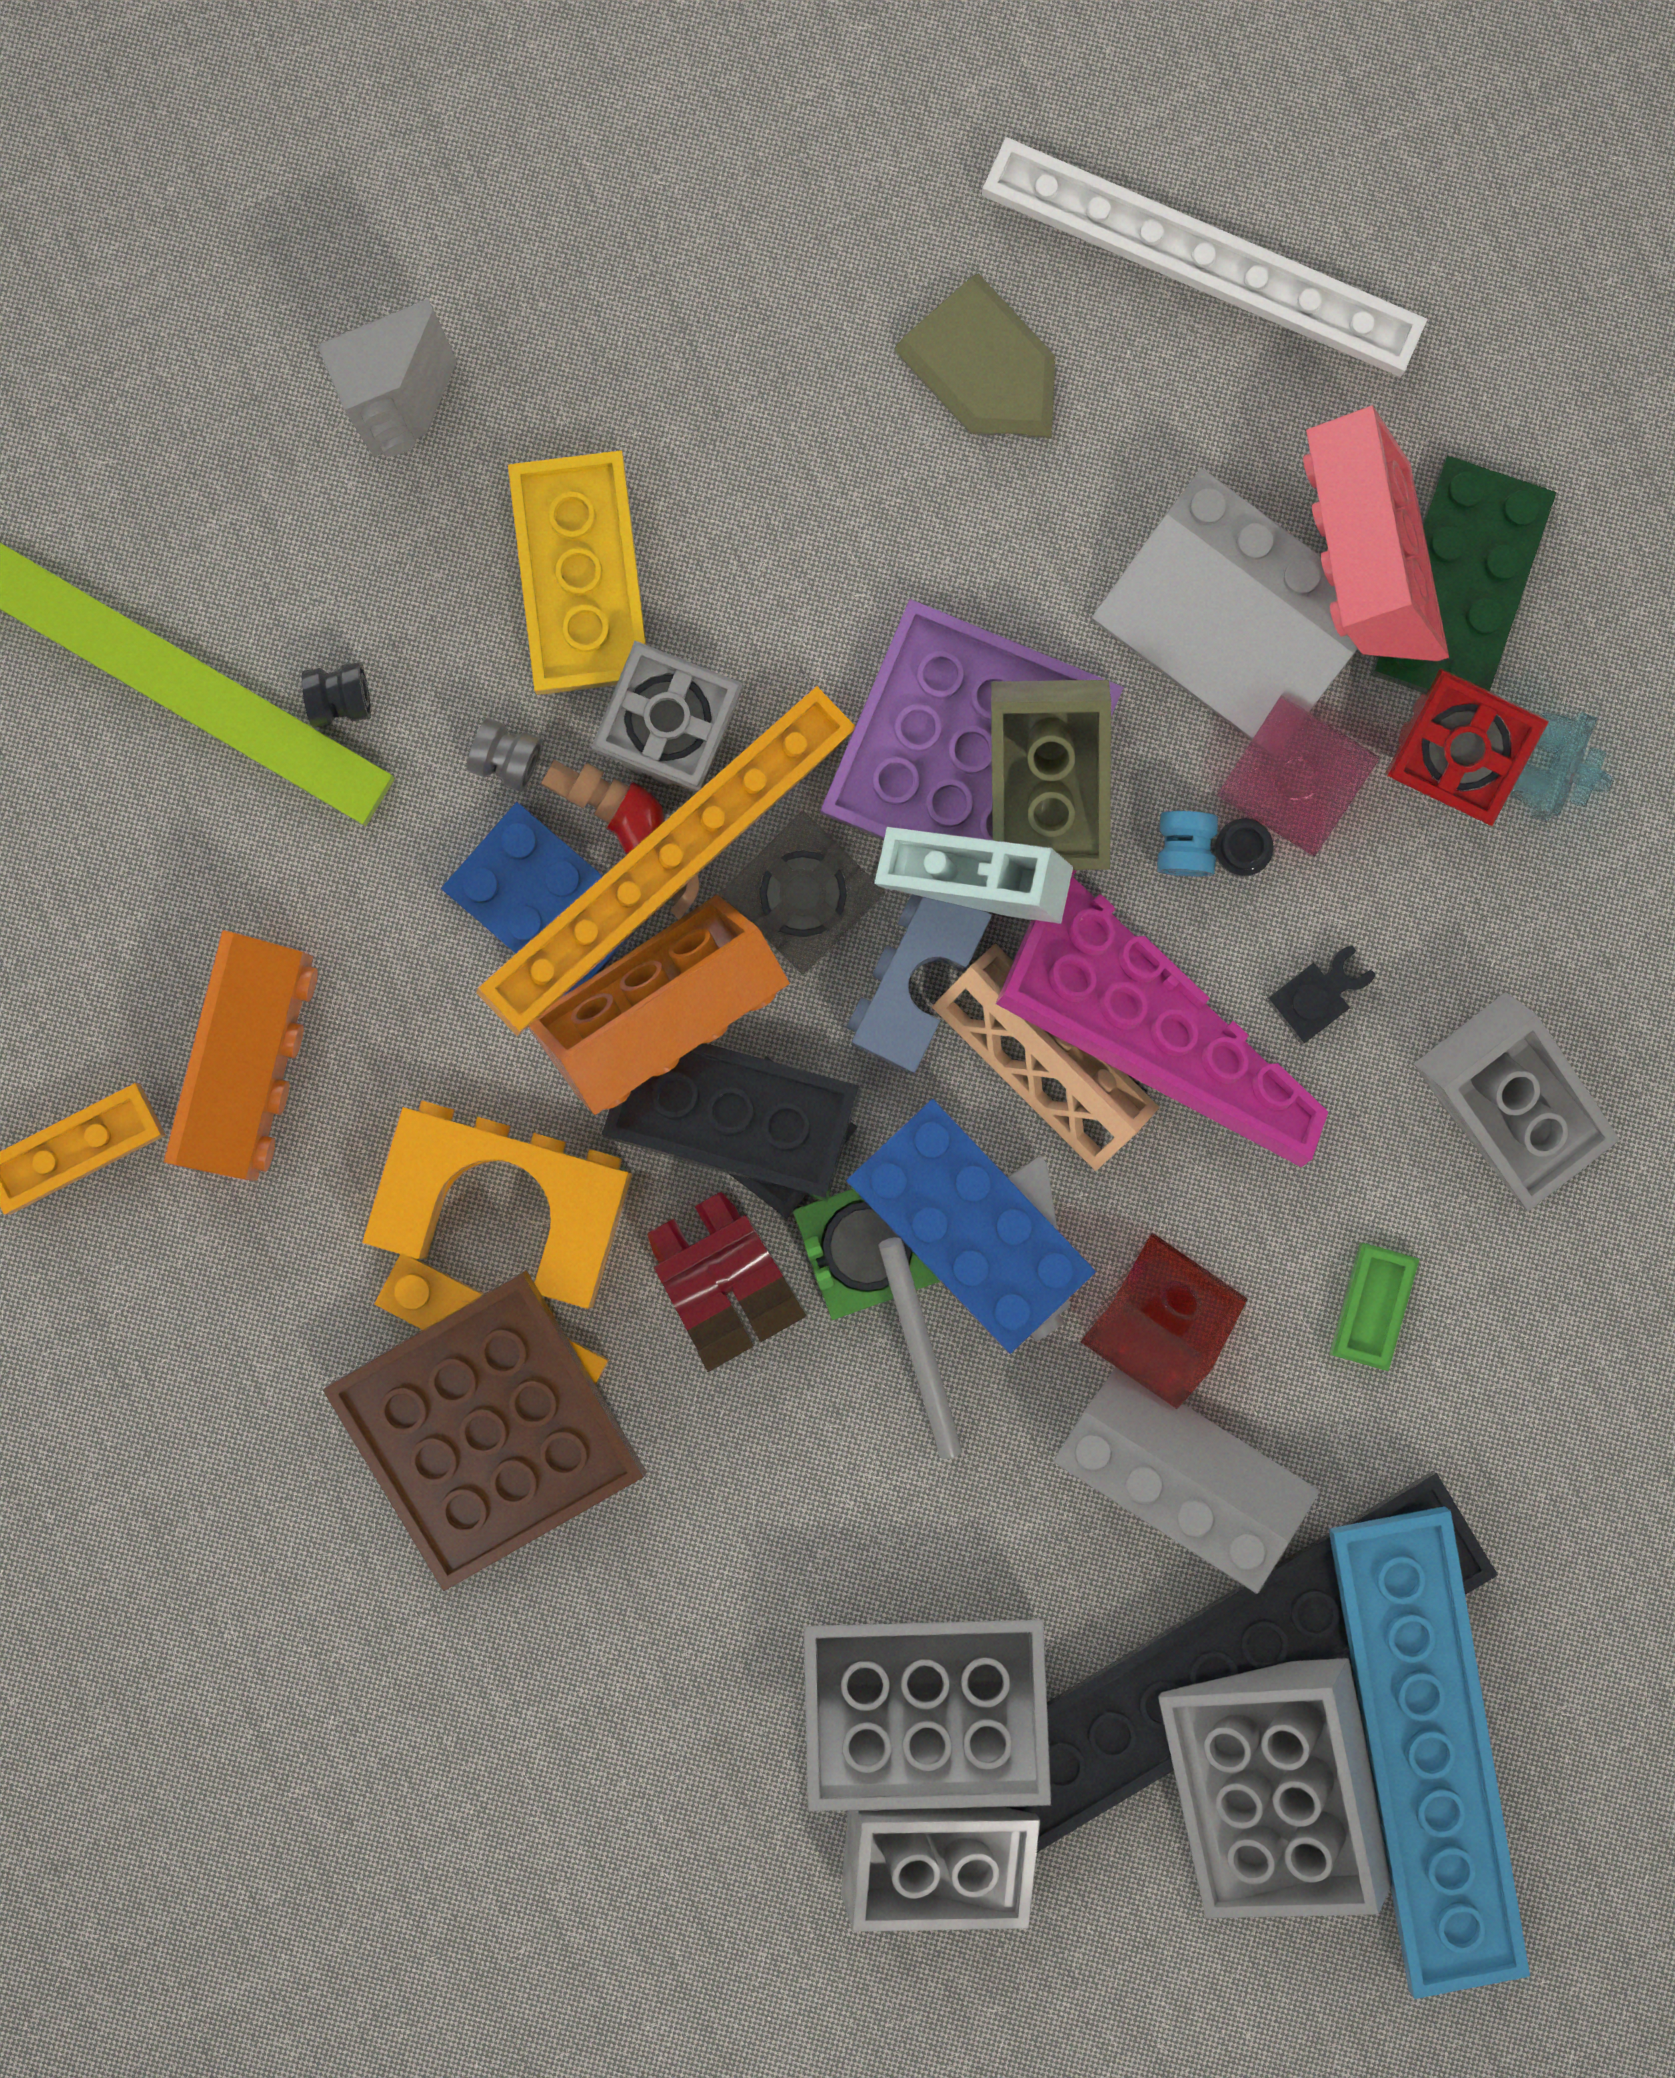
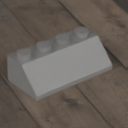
[1052,1363,1320,1594]

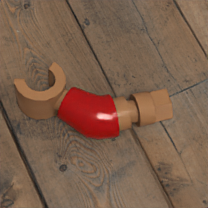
[540,759,700,919]

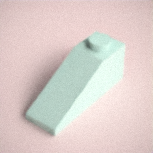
[875,827,1073,924]

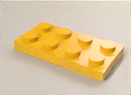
[508,450,651,695]

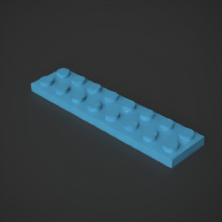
[1329,1507,1530,1999]

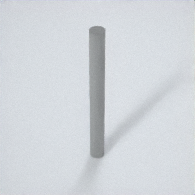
[878,1237,962,1459]

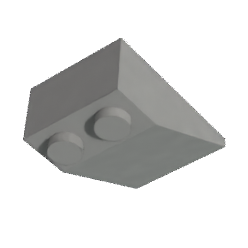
[1414,992,1620,1211]
[841,1807,1040,1932]

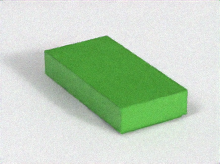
[1329,1242,1419,1372]

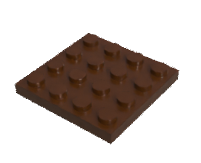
[323,1270,647,1592]

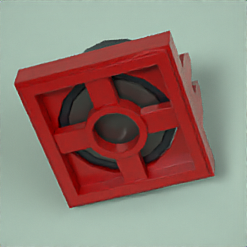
[1385,668,1549,826]

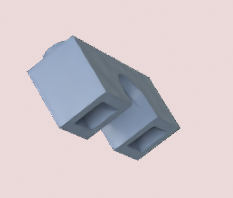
[846,894,992,1076]

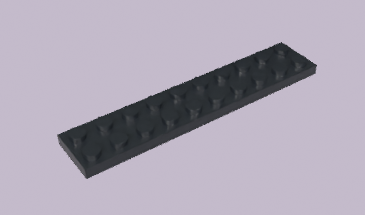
[1000,1471,1498,1853]

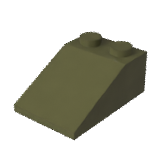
[991,680,1111,870]

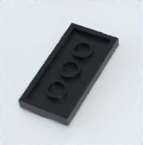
[602,1043,861,1201]

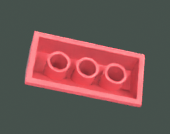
[1303,405,1449,661]

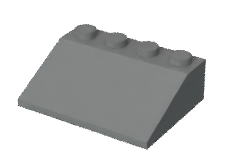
[1090,467,1358,757]
[804,1620,1051,1812]
[1158,1658,1392,1919]

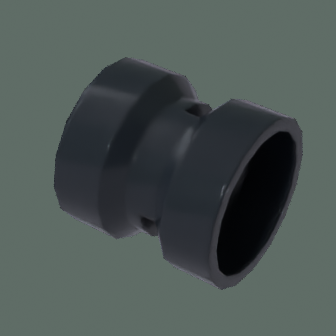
[301,662,371,728]

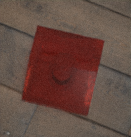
[1080,1232,1248,1409]

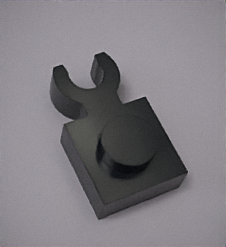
[1266,946,1376,1045]

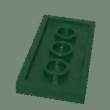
[1371,455,1557,694]

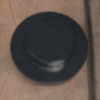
[1215,818,1274,877]

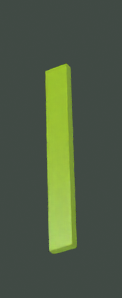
[0,543,395,827]

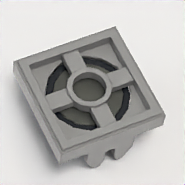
[591,641,744,793]

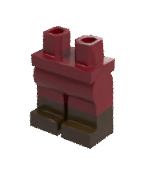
[647,1191,807,1372]

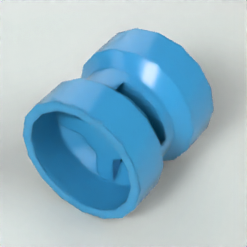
[1157,811,1218,877]

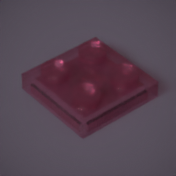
[1217,695,1380,857]

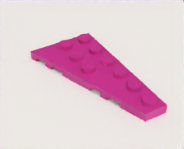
[996,870,1328,1168]

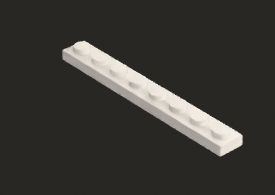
[982,137,1428,377]

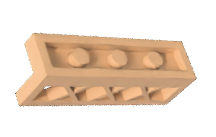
[932,943,1160,1171]

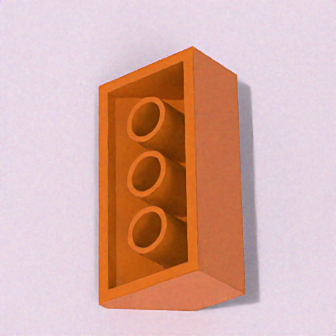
[528,895,790,1115]
[164,930,318,1181]

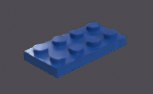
[845,1098,1096,1354]

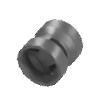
[467,717,542,792]

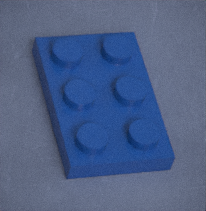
[440,802,642,996]

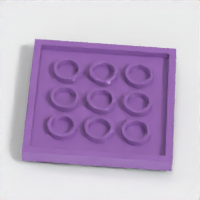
[820,599,1124,841]

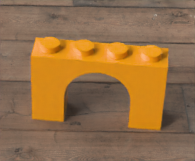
[362,1100,633,1309]

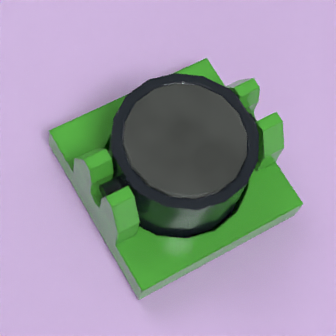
[793,1189,940,1320]

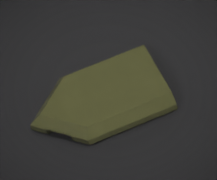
[894,273,1056,438]

